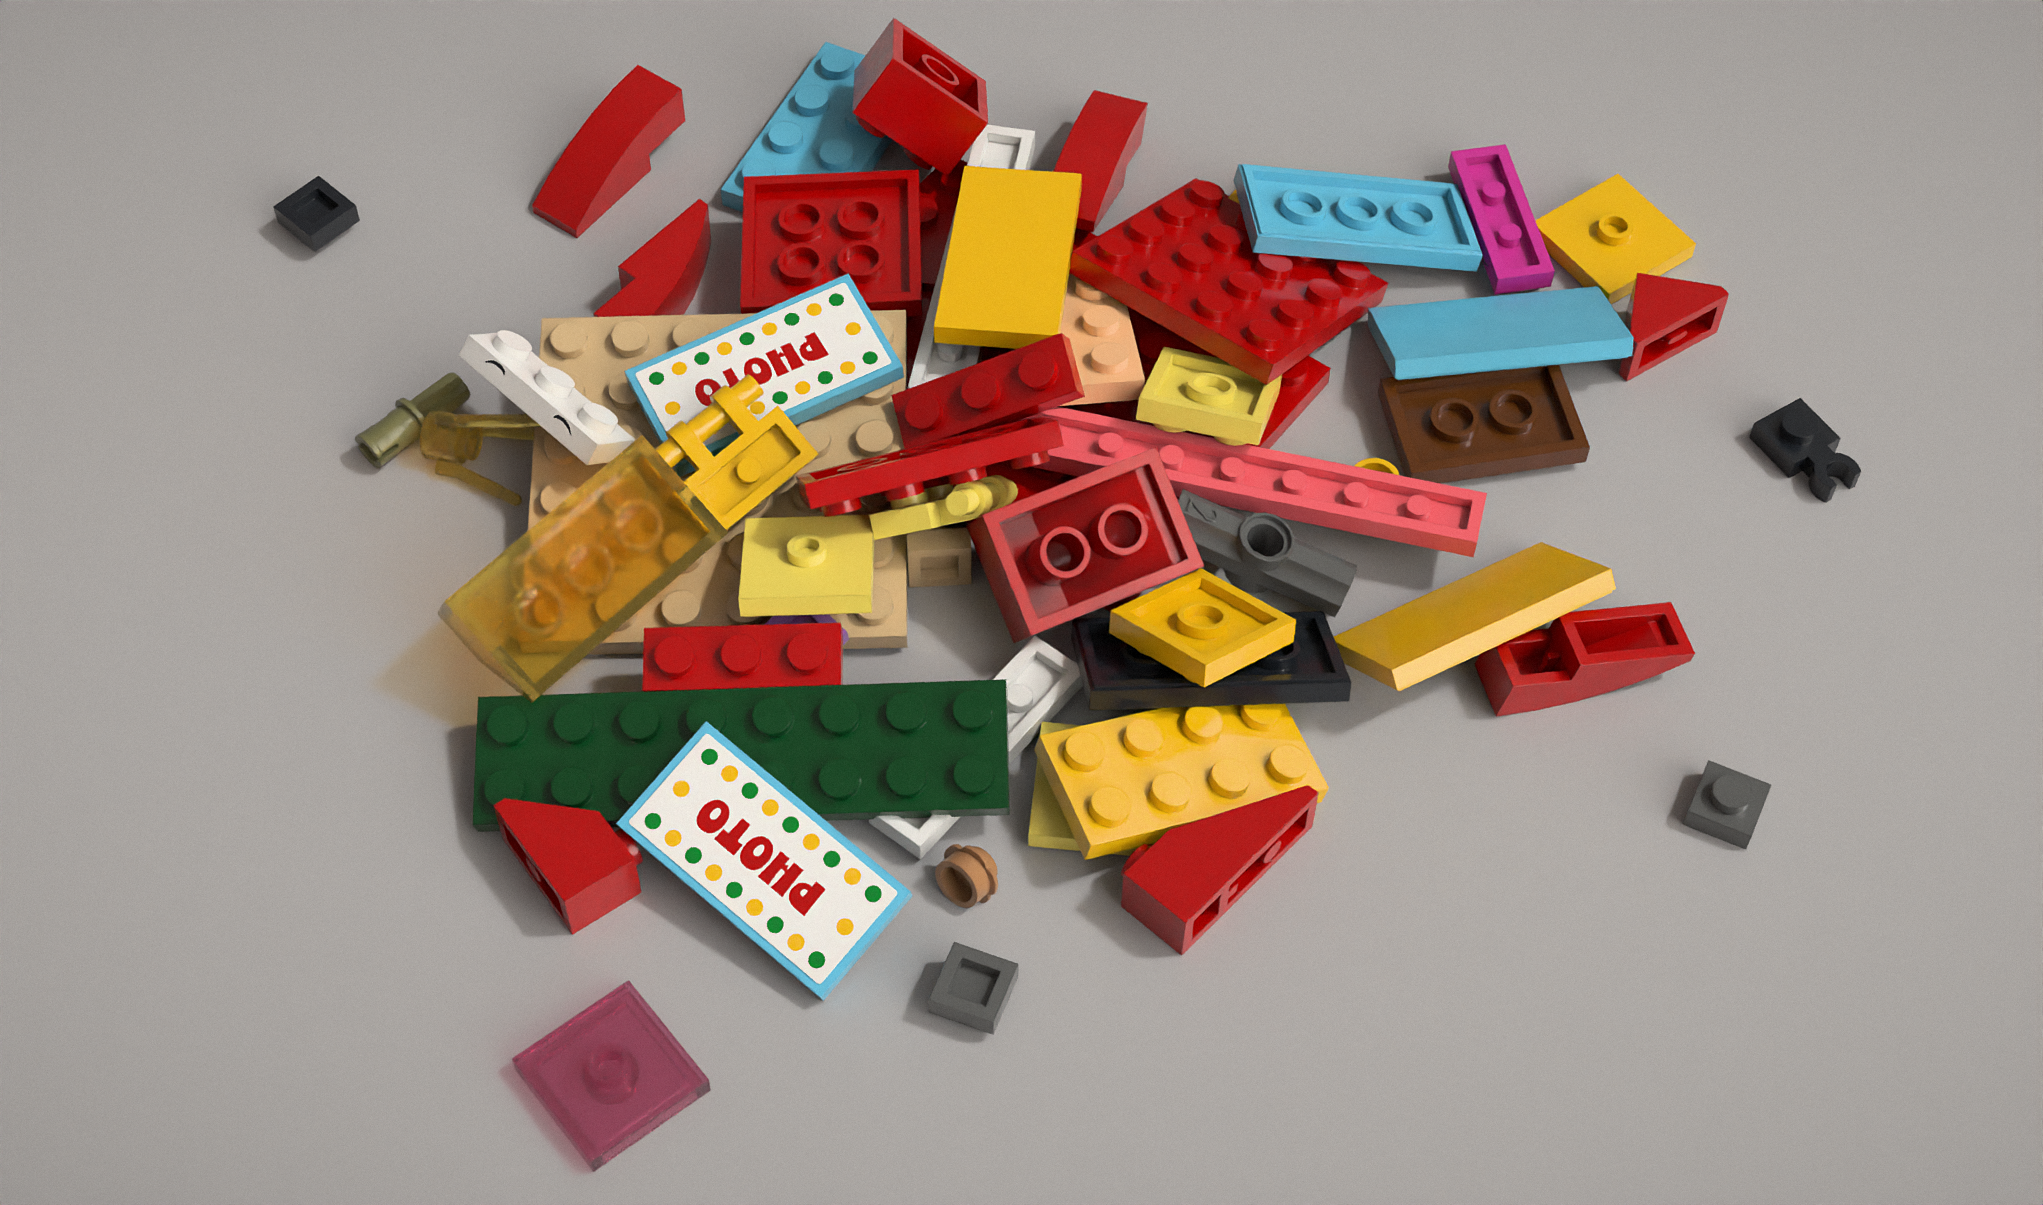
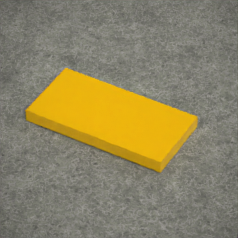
[934,166,1082,349]
[1334,542,1616,691]

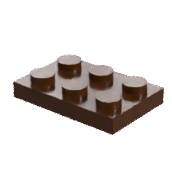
[1378,365,1590,484]

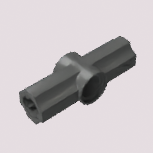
[1178,489,1357,618]

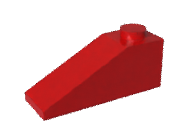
[1121,785,1319,956]

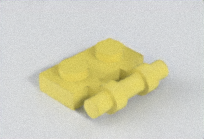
[869,475,1018,540]

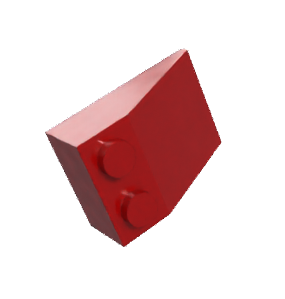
[966,447,1204,643]

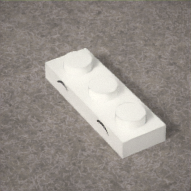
[459,330,636,465]

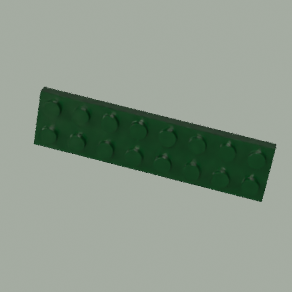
[472,679,1010,832]

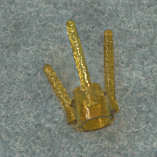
[420,411,541,506]

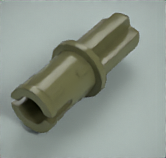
[355,372,471,468]

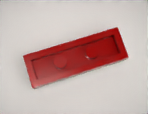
[891,333,1085,448]
[642,622,843,691]

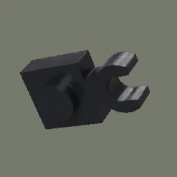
[1749,398,1861,503]

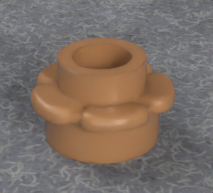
[935,844,998,908]

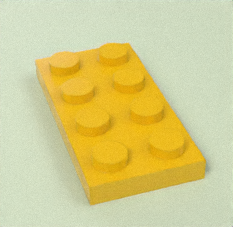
[1034,704,1329,860]

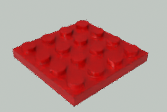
[1069,178,1389,385]

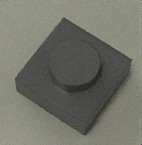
[1683,760,1771,849]
[928,942,1019,1035]

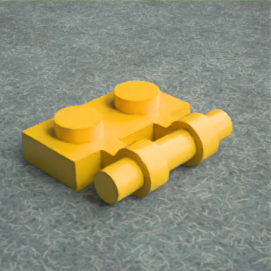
[650,374,819,537]

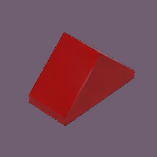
[1619,273,1729,382]

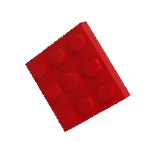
[740,169,923,317]

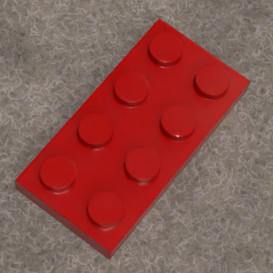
[796,415,1064,517]

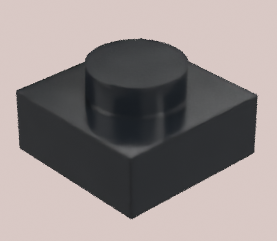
[273,176,360,252]

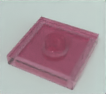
[512,980,711,1172]

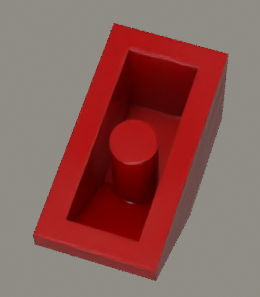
[494,798,643,935]

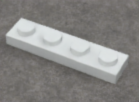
[869,636,1083,860]

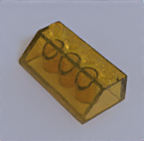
[437,435,728,703]

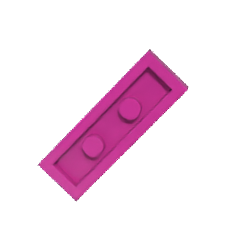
[1448,144,1555,294]

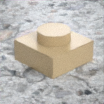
[906,526,971,588]

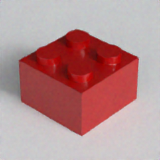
[852,18,988,176]

